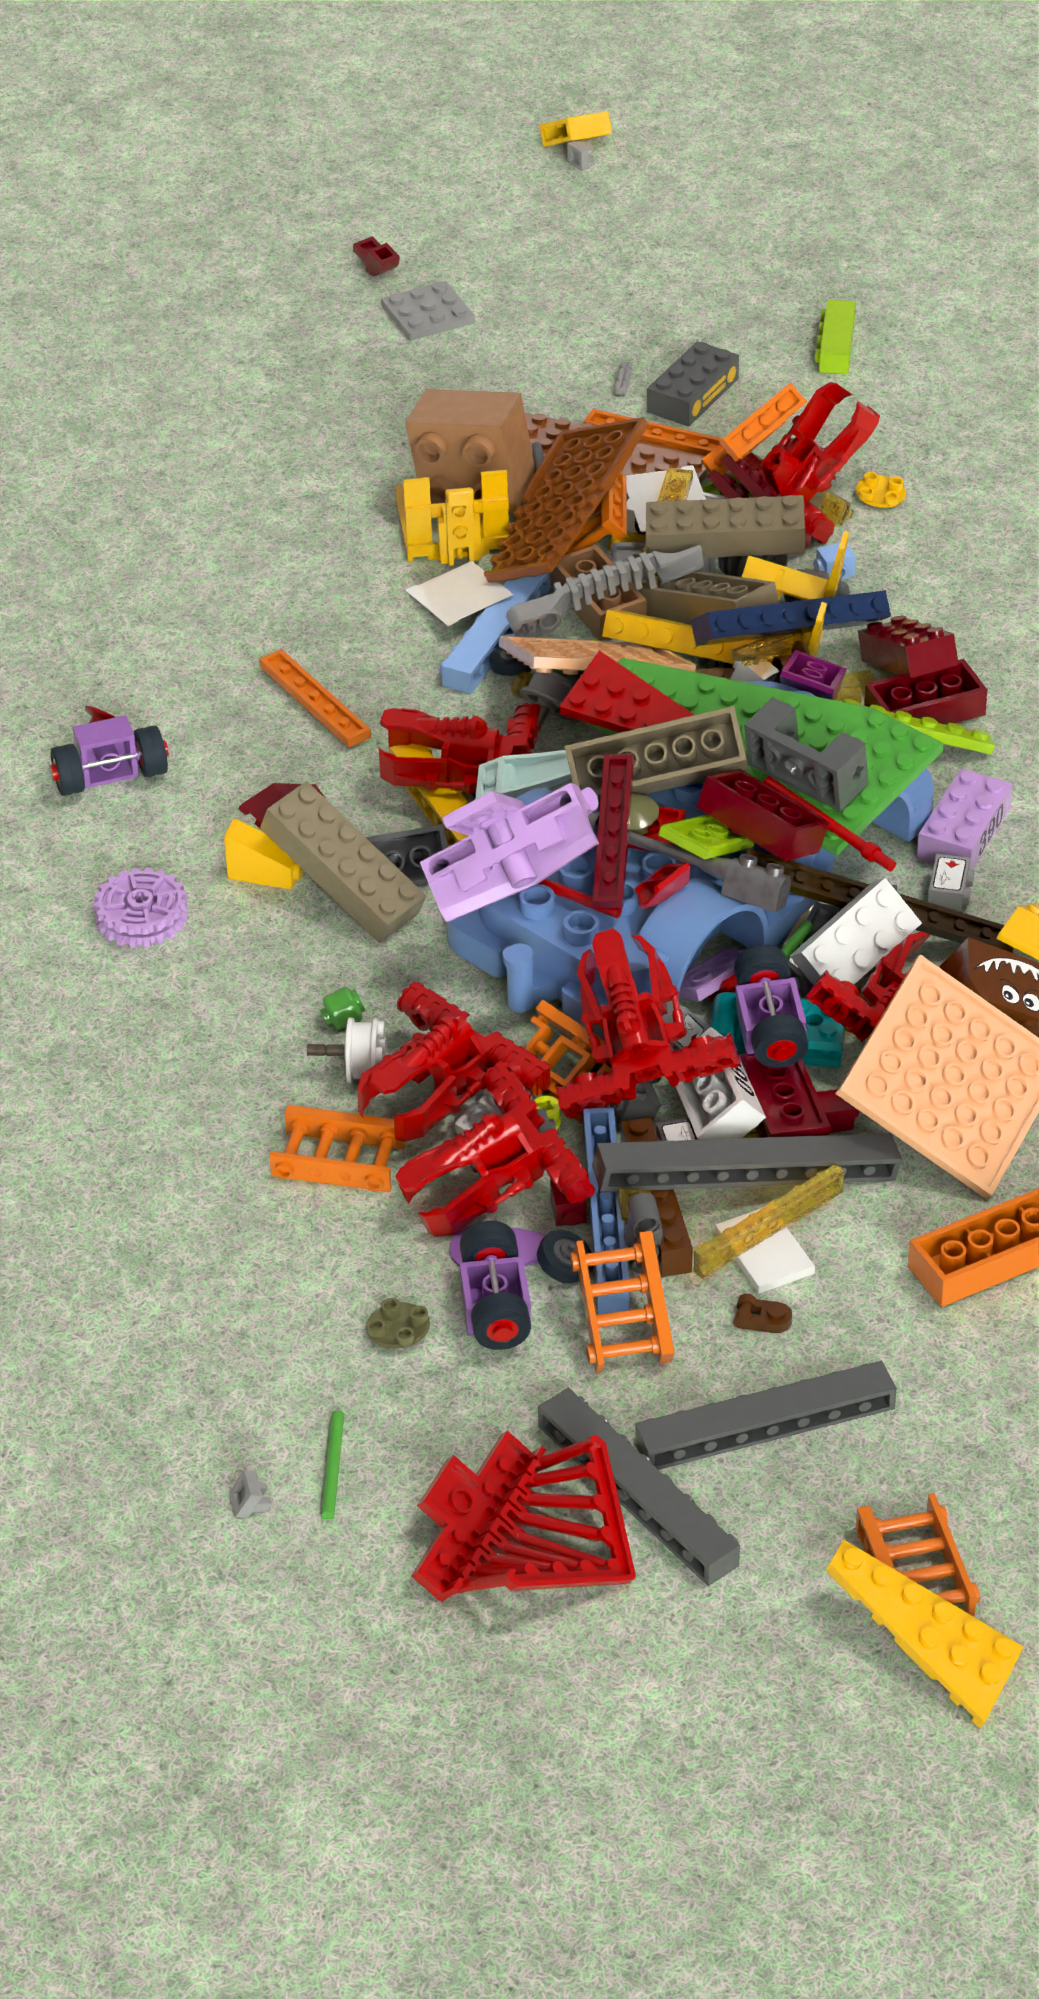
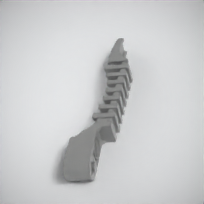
[506,545,704,637]

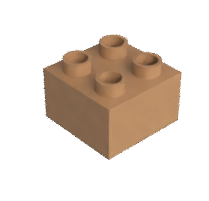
[405,389,536,513]

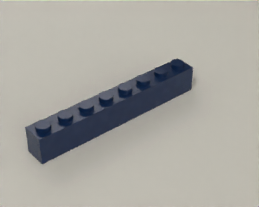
[690,590,891,646]

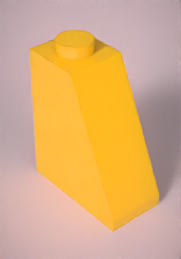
[539,111,612,147]
[224,819,304,890]

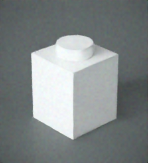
[730,651,779,682]

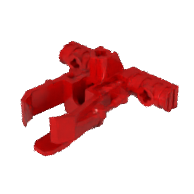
[743,382,880,544]
[378,703,541,798]
[556,928,741,1119]
[806,931,931,1042]
[357,981,550,1142]
[395,1061,596,1237]

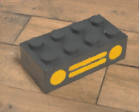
[647,341,739,426]

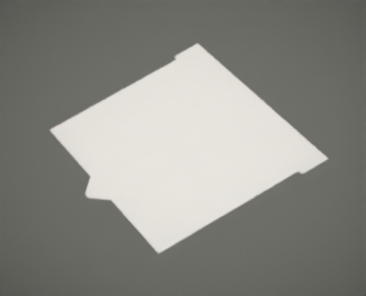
[626,465,706,532]
[406,561,514,626]

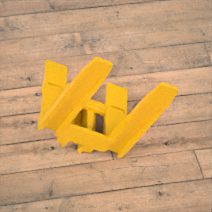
[396,470,509,566]
[742,531,849,664]

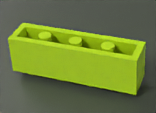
[815,299,856,374]

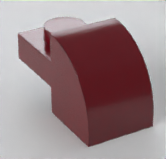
[353,236,400,276]

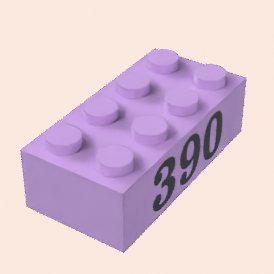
[917,768,1013,870]

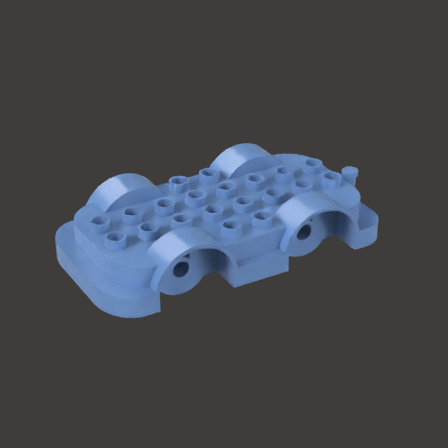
[446,681,934,1039]

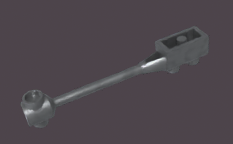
[588,809,791,913]

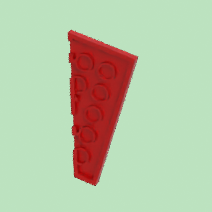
[559,650,694,733]

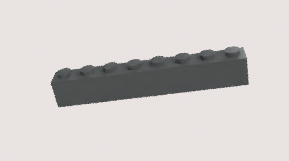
[635,1361,897,1470]
[538,1387,740,1586]

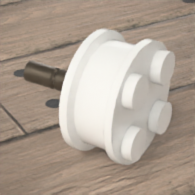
[307,1017,387,1083]

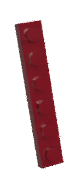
[592,754,634,908]

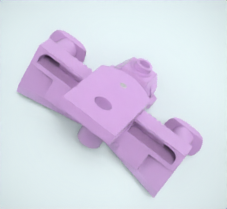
[420,783,599,922]

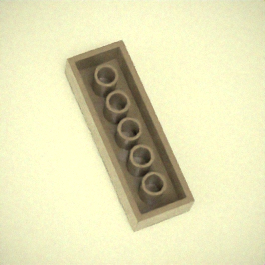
[646,495,805,558]
[633,571,779,625]
[565,706,749,806]
[260,781,426,943]

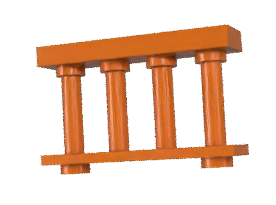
[701,383,807,475]
[564,472,627,555]
[269,1105,407,1192]
[570,1231,675,1373]
[856,1493,980,1617]

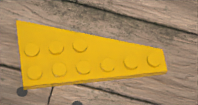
[826,1539,1024,1728]

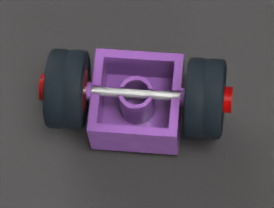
[49,715,169,796]
[734,945,808,1068]
[460,1221,531,1350]

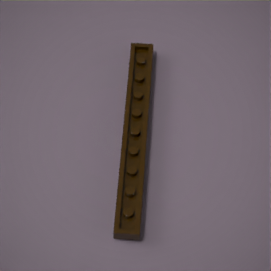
[744,848,1014,953]

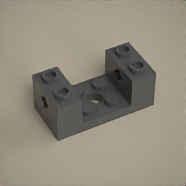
[744,697,869,812]

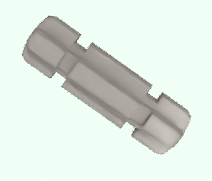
[613,361,633,396]

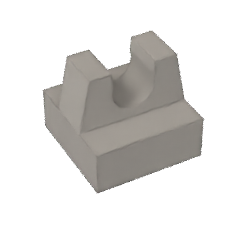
[567,140,593,171]
[229,1470,272,1518]

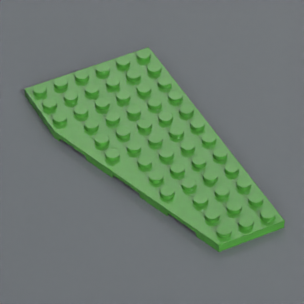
[580,658,943,856]

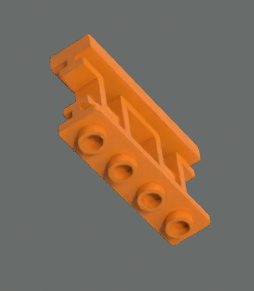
[525,999,612,1123]

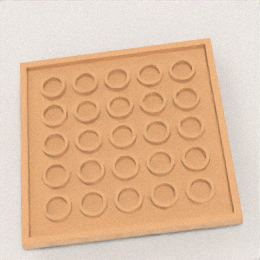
[499,636,696,675]
[836,955,1039,1199]

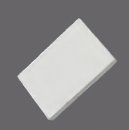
[715,1205,815,1294]

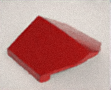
[634,862,691,909]

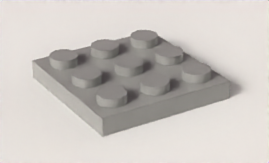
[381,281,475,341]

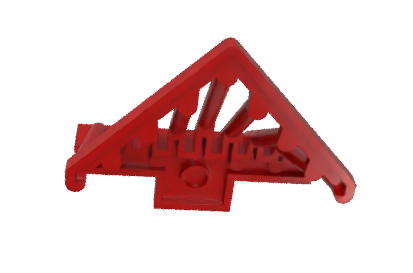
[411,1431,636,1602]

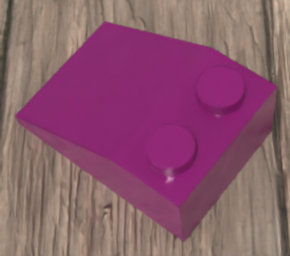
[780,650,847,700]

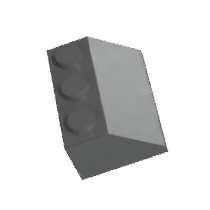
[366,824,448,886]

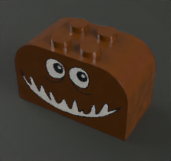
[939,937,1039,1038]

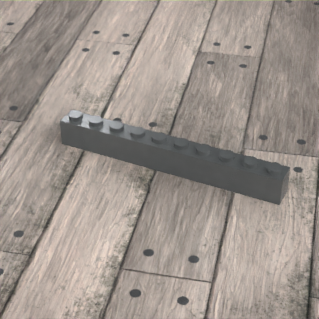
[592,1133,902,1192]

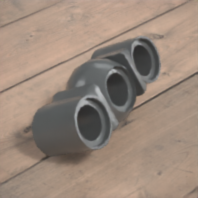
[624,1193,663,1274]

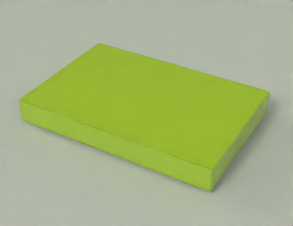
[659,814,754,860]

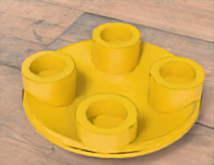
[856,471,906,508]

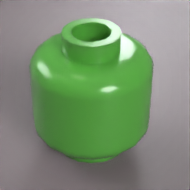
[320,987,366,1030]

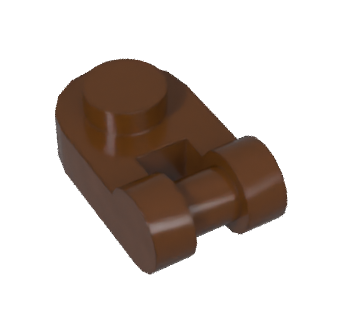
[733,1294,792,1333]

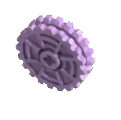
[93,867,188,948]

